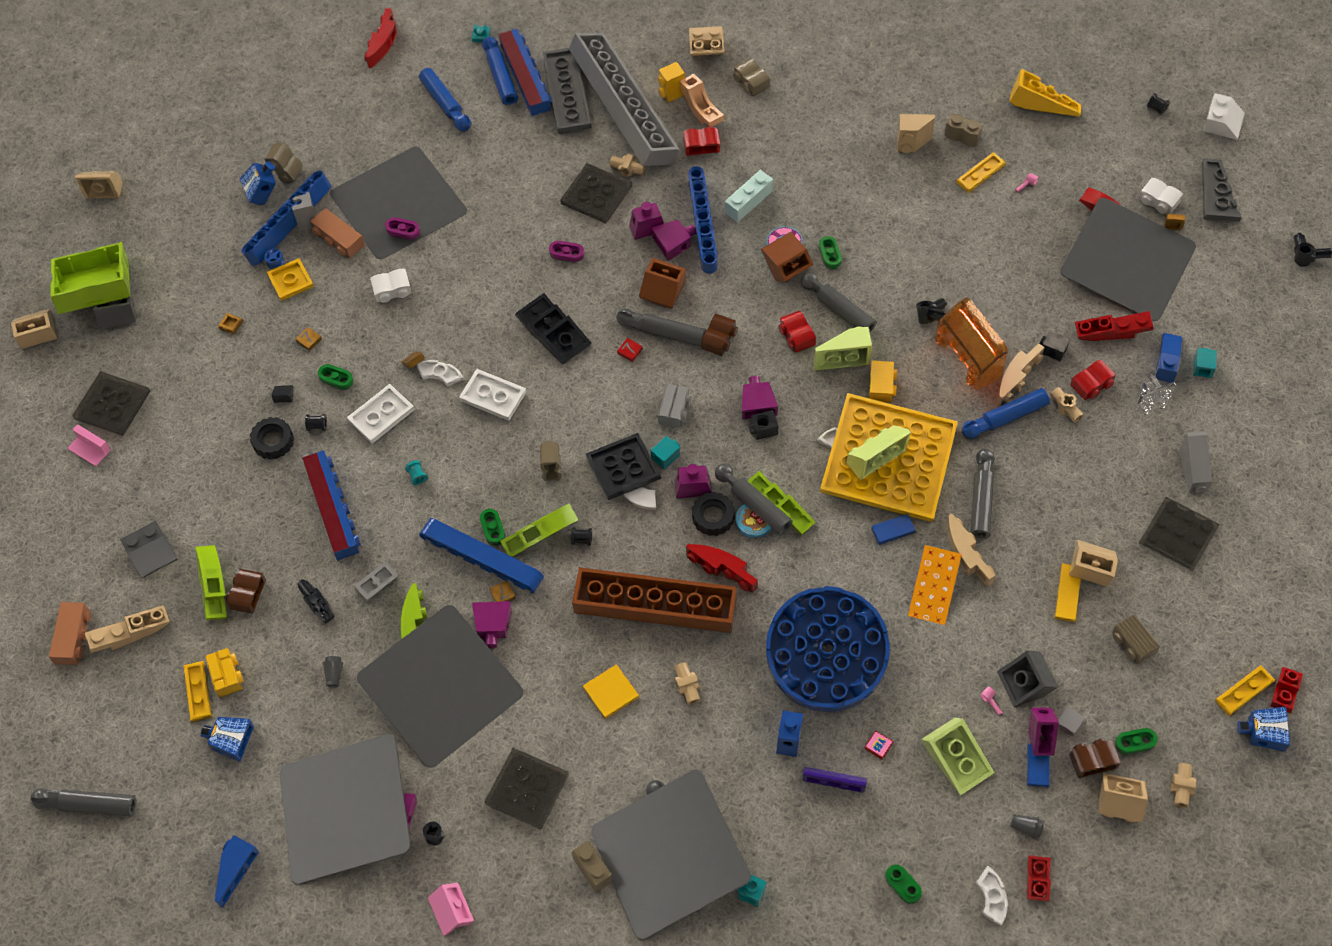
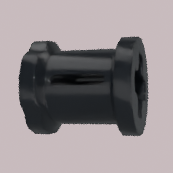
[1147,93,1170,115]
[305,414,327,431]
[571,527,592,546]
[423,821,444,846]

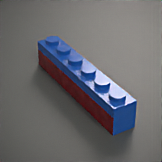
[498,29,552,116]
[302,450,361,561]

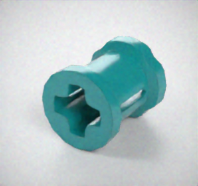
[405,460,428,485]

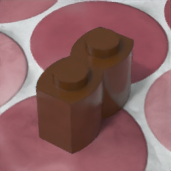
[701,313,738,356]
[226,569,266,614]
[1069,739,1121,778]

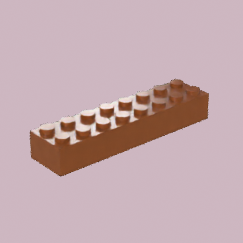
[572,567,737,633]

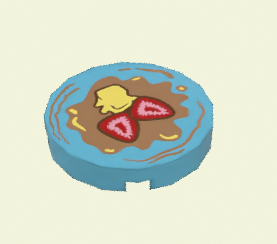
[735,504,772,538]

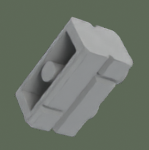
[658,384,692,428]

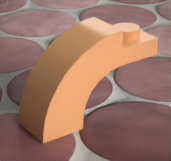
[680,74,724,127]

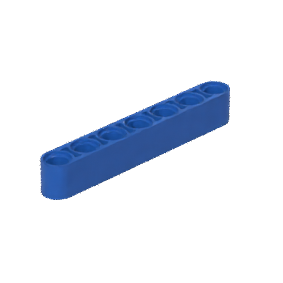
[688,166,717,274]
[241,171,332,266]
[419,518,544,594]

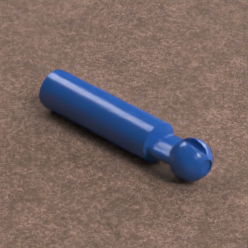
[482,37,518,105]
[418,68,471,131]
[962,388,1050,439]

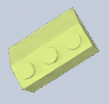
[846,425,911,480]

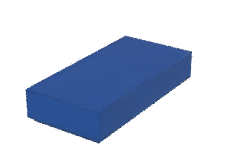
[871,514,915,545]
[1027,744,1049,787]

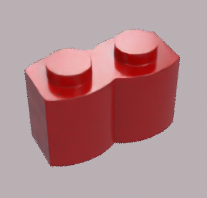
[683,127,720,156]
[778,311,816,353]
[1070,359,1116,400]

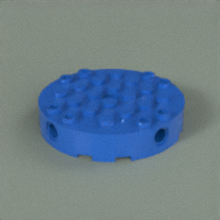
[766,586,890,712]

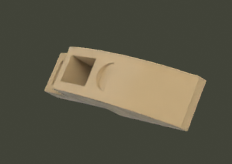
[997,343,1044,407]
[947,513,995,587]
[85,605,170,653]

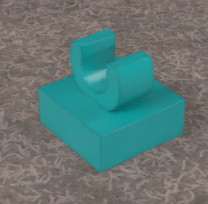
[471,24,491,43]

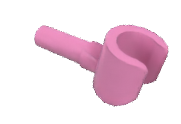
[1015,173,1038,193]
[981,686,1003,715]

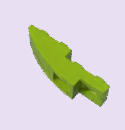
[500,503,579,557]
[195,545,227,621]
[401,583,428,639]

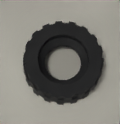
[250,417,294,460]
[692,492,735,536]

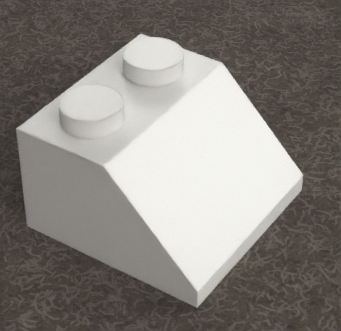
[1203,93,1245,140]

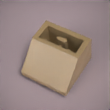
[689,26,724,56]
[11,309,57,349]
[1069,540,1118,587]

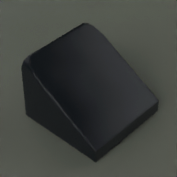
[272,385,293,403]

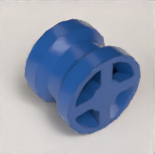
[264,248,285,270]

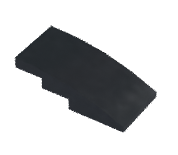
[515,293,591,364]

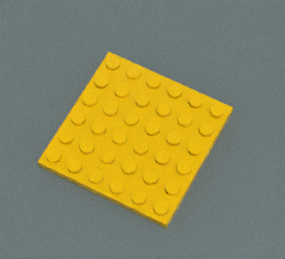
[820,393,958,522]

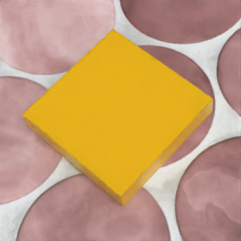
[267,258,314,301]
[583,664,639,719]

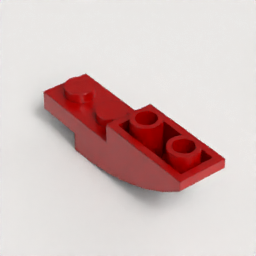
[364,8,397,68]
[1075,311,1154,341]
[686,544,758,593]

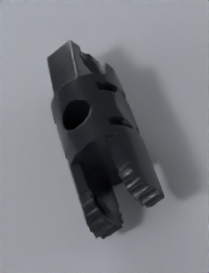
[297,579,335,624]

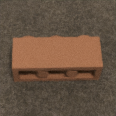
[310,208,365,258]
[49,602,91,665]

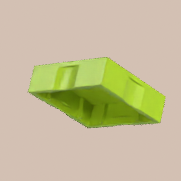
[50,242,130,315]

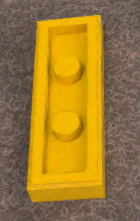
[956,152,1006,193]
[1054,563,1081,622]
[183,661,212,722]
[1215,665,1275,716]

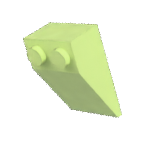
[814,327,872,371]
[921,718,995,795]

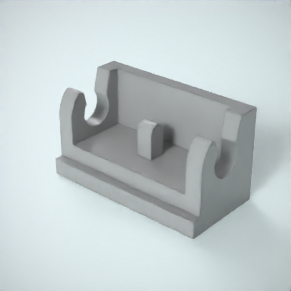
[292,192,316,230]
[354,561,398,603]

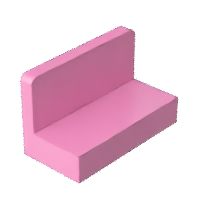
[68,424,111,466]
[428,883,474,936]

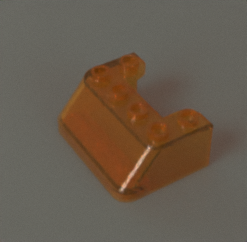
[935,297,1008,391]

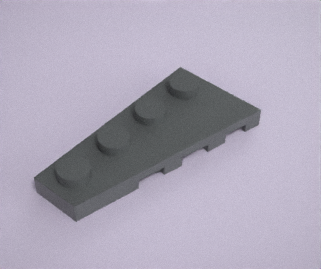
[1202,158,1242,222]

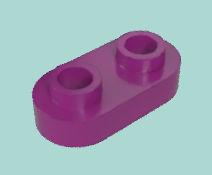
[385,217,420,240]
[549,241,584,262]

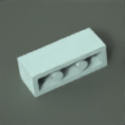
[725,170,773,223]

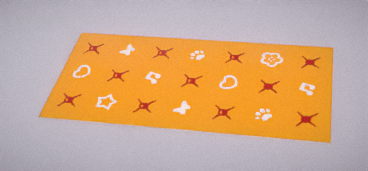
[908,545,962,625]

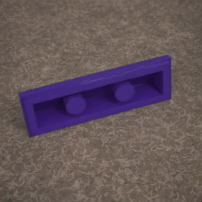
[803,767,867,793]

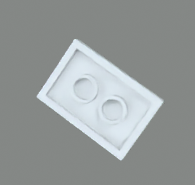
[459,369,526,421]
[347,384,415,444]

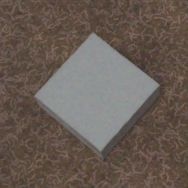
[1058,706,1085,736]

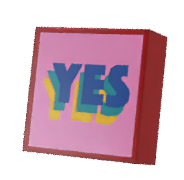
[864,730,893,760]

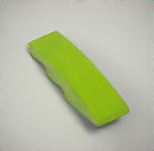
[748,471,816,535]

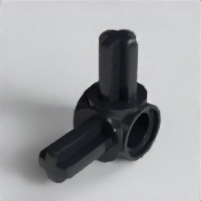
[1293,233,1332,267]
[916,298,949,324]

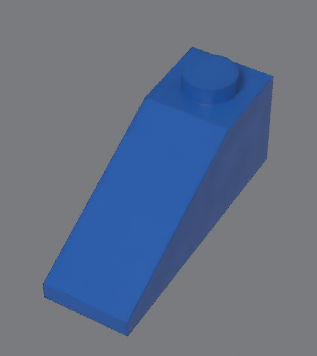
[1154,333,1182,383]
[215,835,259,908]

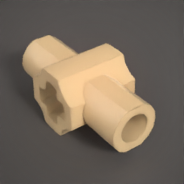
[609,154,646,177]
[1050,387,1084,423]
[674,662,700,705]
[1171,763,1196,808]

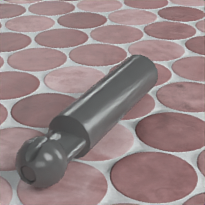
[801,272,877,333]
[616,309,706,347]
[971,449,995,539]
[715,464,793,535]
[30,788,136,816]

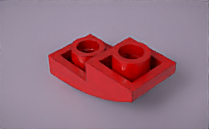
[1079,187,1121,211]
[1270,667,1303,714]
[1027,855,1051,901]

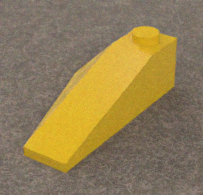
[1009,69,1082,117]

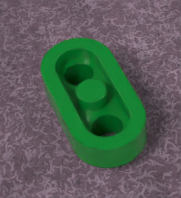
[819,236,842,269]
[318,364,354,390]
[480,509,505,546]
[1115,728,1158,755]
[885,865,922,904]

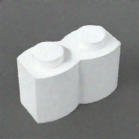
[1139,178,1183,215]
[370,269,412,303]

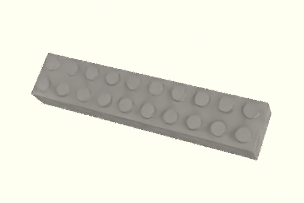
[569,33,679,166]

